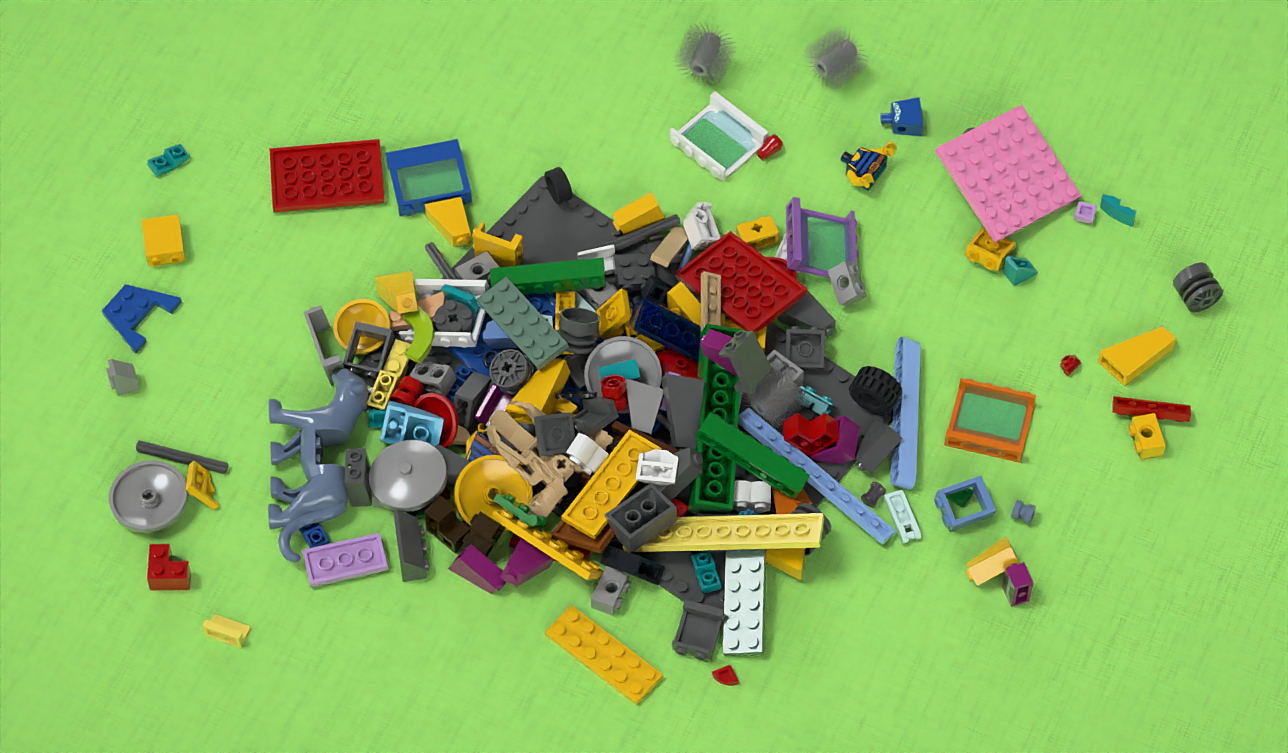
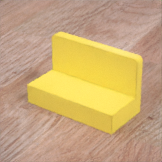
[202,614,250,648]

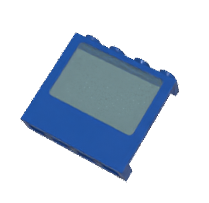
[386,139,472,216]

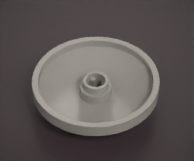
[584,336,662,414]
[369,440,448,512]
[109,460,188,533]

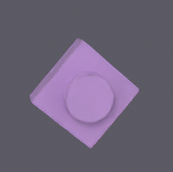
[1074,201,1097,224]

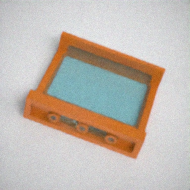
[944,378,1036,463]

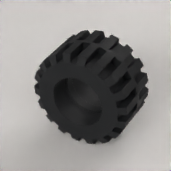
[849,366,902,415]

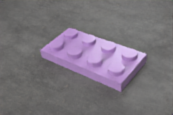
[302,533,388,587]

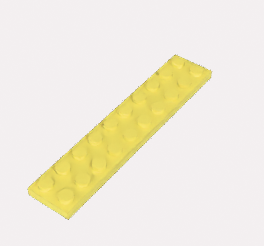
[623,513,824,552]

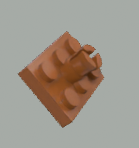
[551,520,615,553]

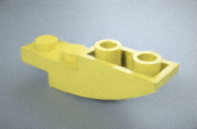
[367,339,411,411]

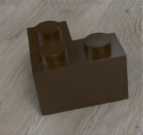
[424,496,471,553]
[462,511,506,557]

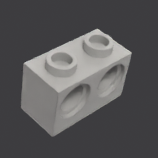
[766,350,804,394]
[410,361,457,396]

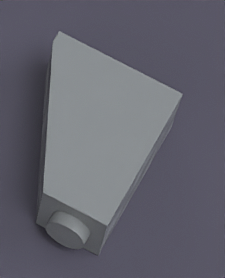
[626,379,664,437]

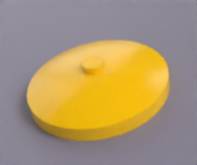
[454,455,533,532]

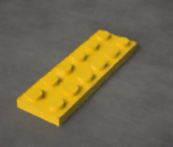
[561,430,662,539]
[491,509,604,580]
[545,605,663,706]

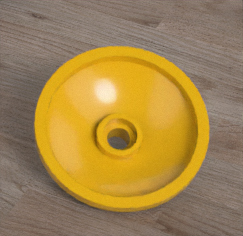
[333,299,390,354]

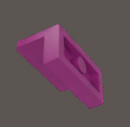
[475,384,514,432]

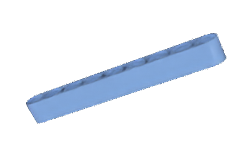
[890,336,920,490]

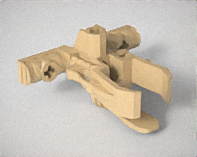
[486,401,613,518]

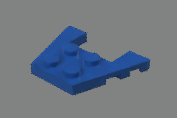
[102,284,182,354]

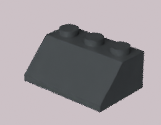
[605,483,677,553]
[393,511,429,582]

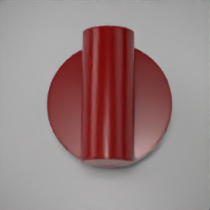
[1060,355,1081,376]

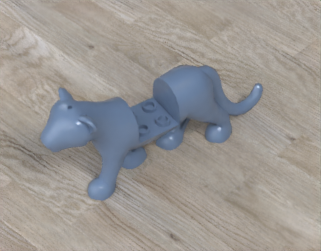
[268,368,370,563]

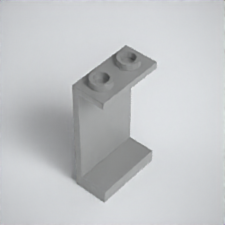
[304,306,345,386]

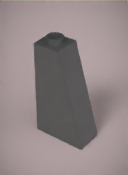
[662,374,704,451]

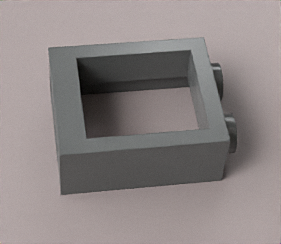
[343,321,395,379]
[344,448,372,507]

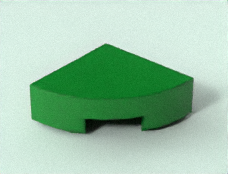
[946,488,973,507]

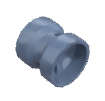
[1011,499,1036,524]

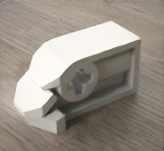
[683,202,720,250]

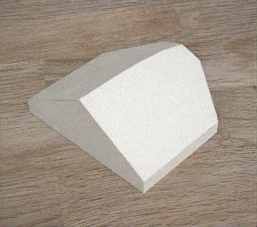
[636,449,679,486]

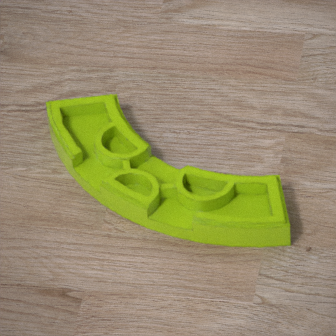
[402,306,435,364]

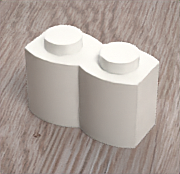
[566,433,609,475]
[732,480,771,513]

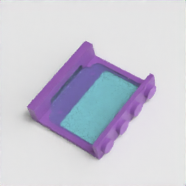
[786,197,859,283]

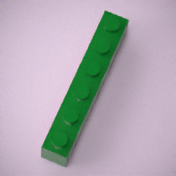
[490,258,606,295]
[694,412,810,500]

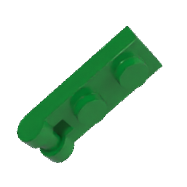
[494,493,547,528]

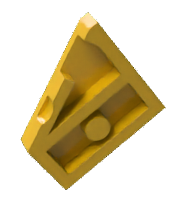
[186,461,219,510]

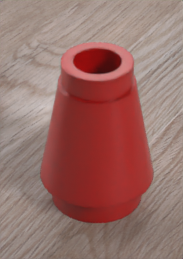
[756,134,783,161]

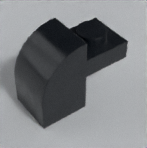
[641,275,675,305]

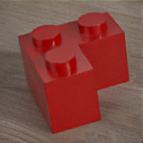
[783,413,839,456]
[147,544,191,590]

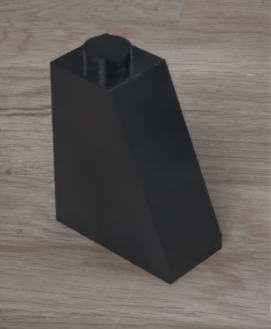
[600,545,665,585]

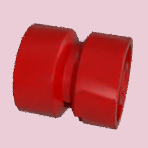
[601,375,628,411]
[390,376,425,407]

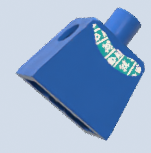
[880,97,923,136]

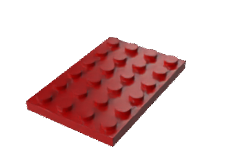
[269,139,385,213]
[675,231,808,334]

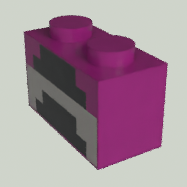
[1002,562,1033,607]

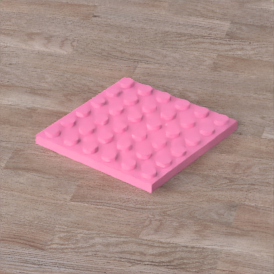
[934,104,1082,243]

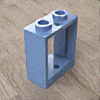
[934,476,996,532]

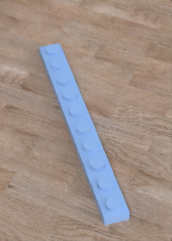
[738,408,896,544]

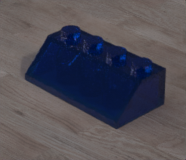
[629,298,701,363]

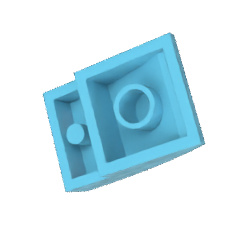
[380,401,444,447]

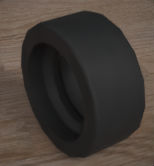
[544,167,573,204]

